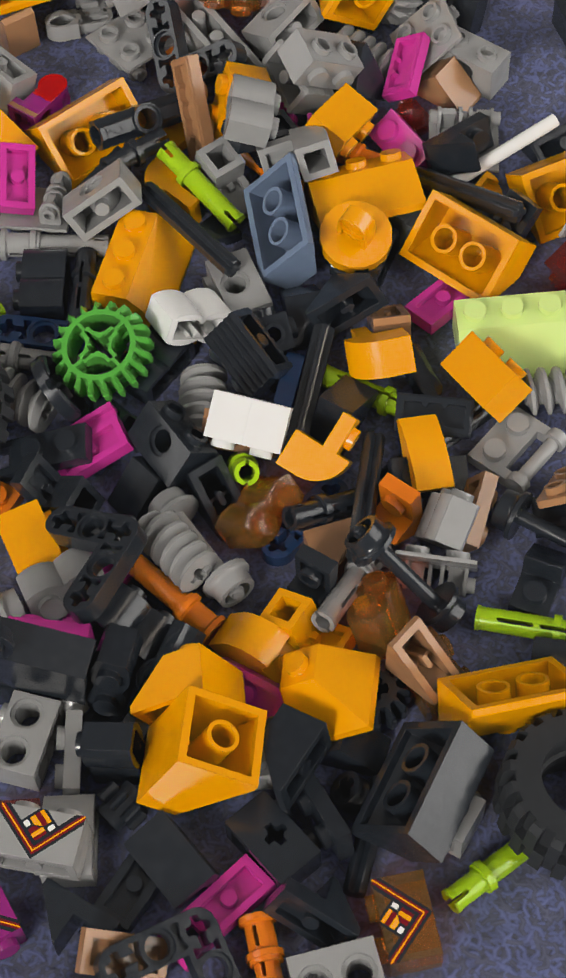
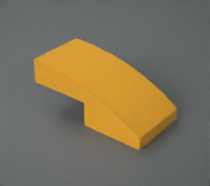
[396,414,455,493]

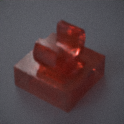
[395,98,429,136]

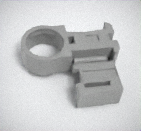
[45,0,113,42]

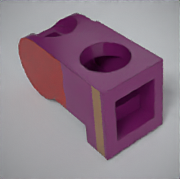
[7,74,71,133]

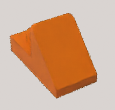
[375,472,423,545]

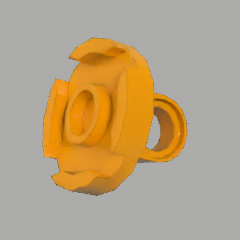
[319,201,392,273]

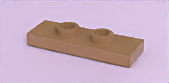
[171,54,215,162]

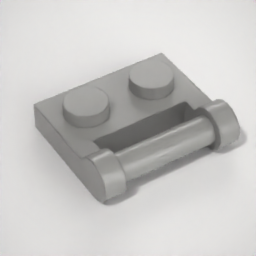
[467,406,566,493]

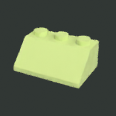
[452,290,566,378]

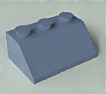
[243,152,317,289]

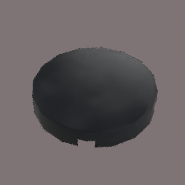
[30,355,88,423]

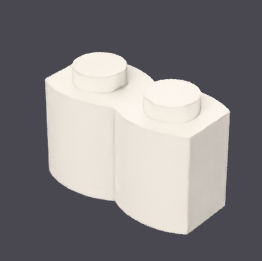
[145,288,232,346]
[203,389,293,460]

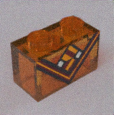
[364,869,443,977]

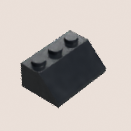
[350,721,495,864]

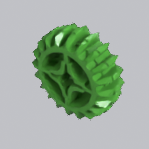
[51,301,154,402]

